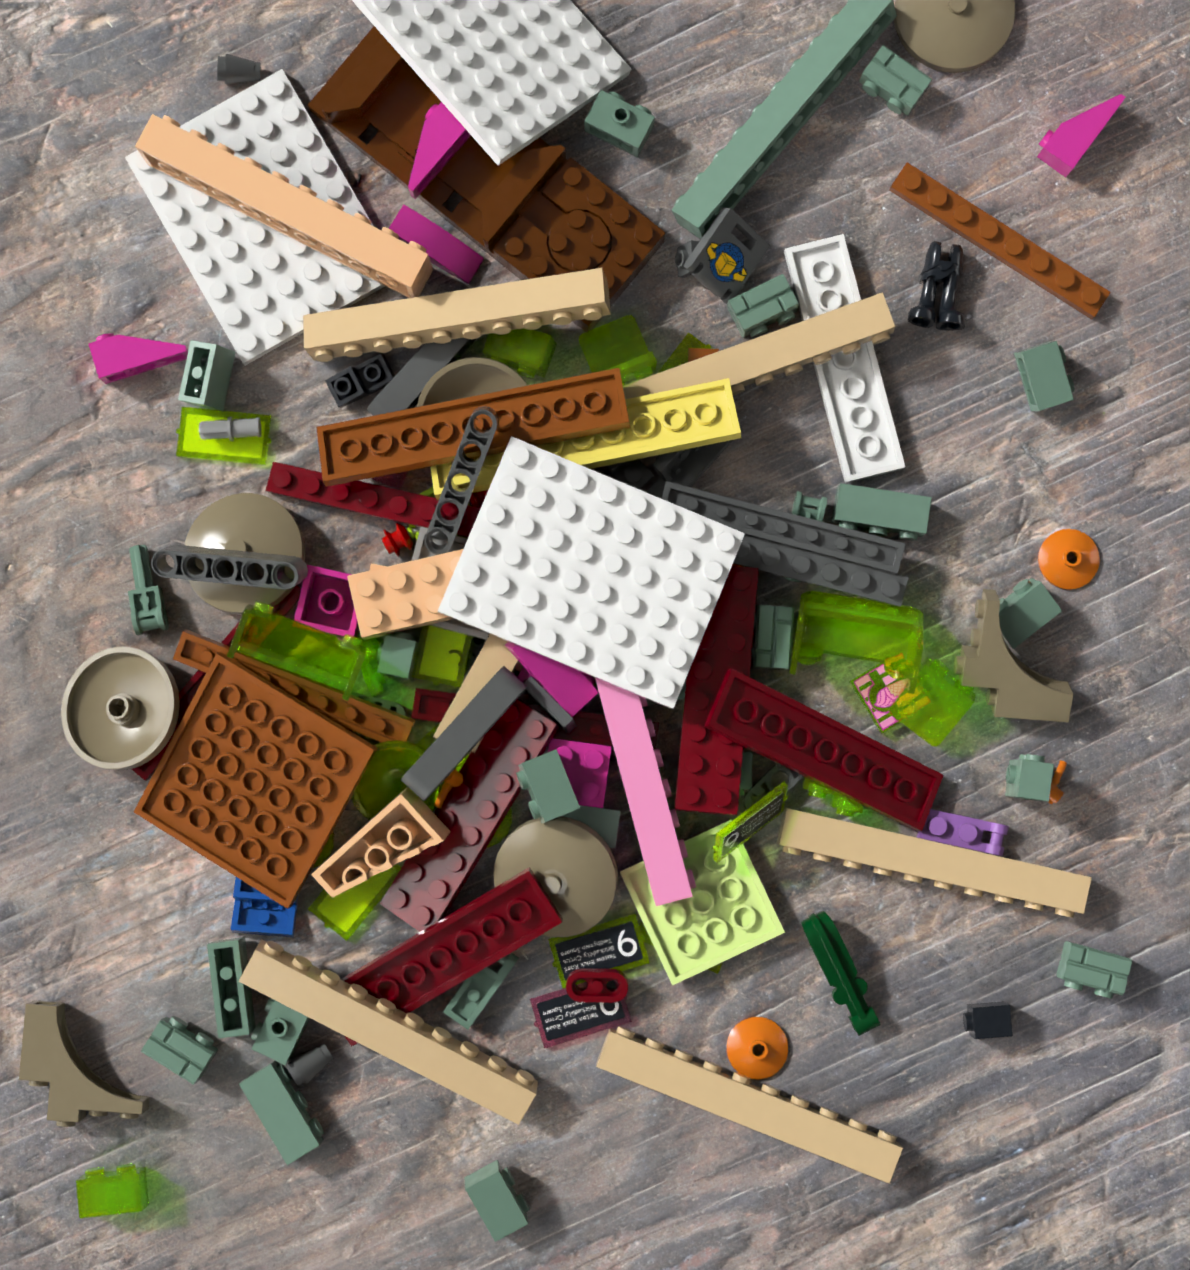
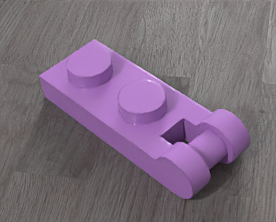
[917,809,1009,856]

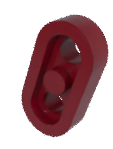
[566,968,628,1003]

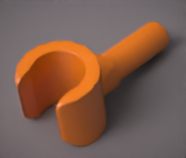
[1047,760,1067,805]
[434,768,463,808]

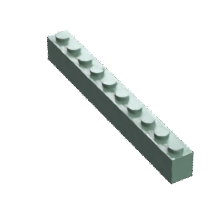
[672,0,897,239]

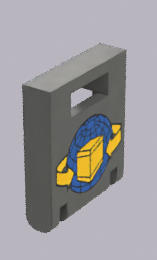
[684,207,770,304]

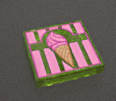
[849,650,934,734]

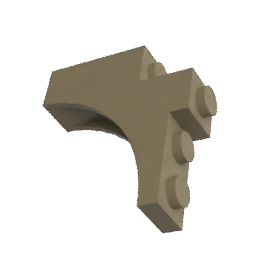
[954,589,1073,722]
[19,1000,150,1127]

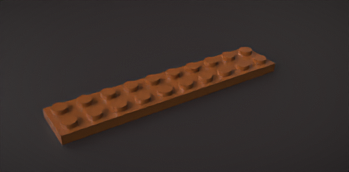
[316,368,630,487]

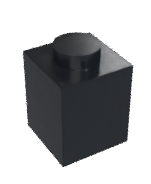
[963,1001,1013,1039]

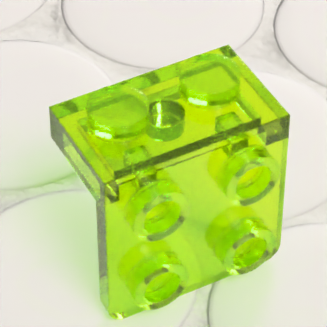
[578,315,657,386]
[889,657,976,747]

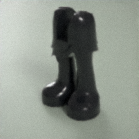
[908,241,966,331]

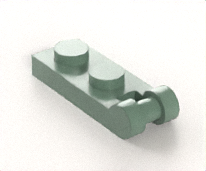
[443,953,519,1030]

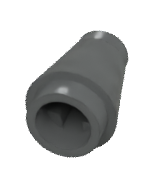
[217,54,261,84]
[285,1043,334,1086]

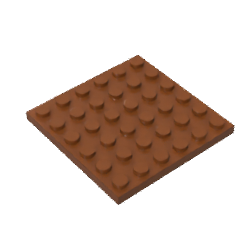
[134,652,378,909]

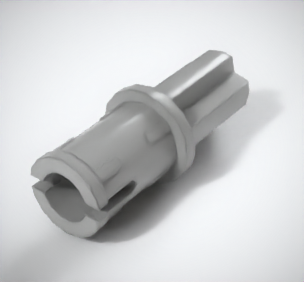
[199,416,261,441]

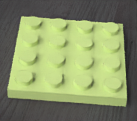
[620,819,785,986]

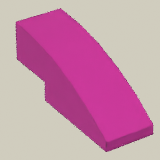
[389,204,484,285]

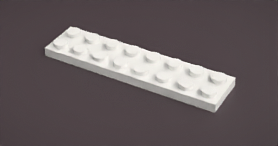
[784,234,905,484]

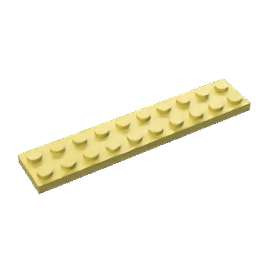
[430,378,741,500]

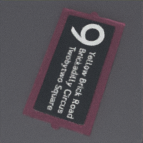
[530,980,632,1049]

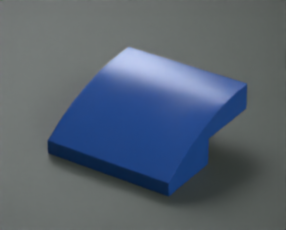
[231,877,298,938]

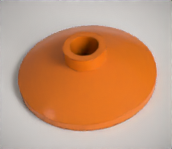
[1038,529,1100,590]
[726,1017,788,1079]

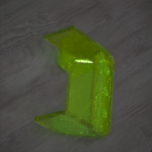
[789,591,923,694]
[227,601,366,701]

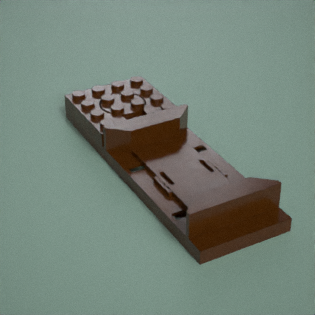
[308,26,665,334]

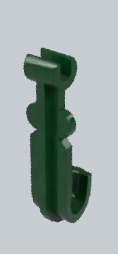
[801,911,881,1036]

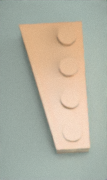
[311,787,451,898]

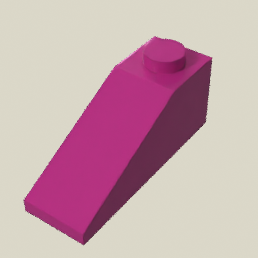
[1037,94,1126,178]
[408,102,471,200]
[88,333,189,384]
[505,642,599,717]

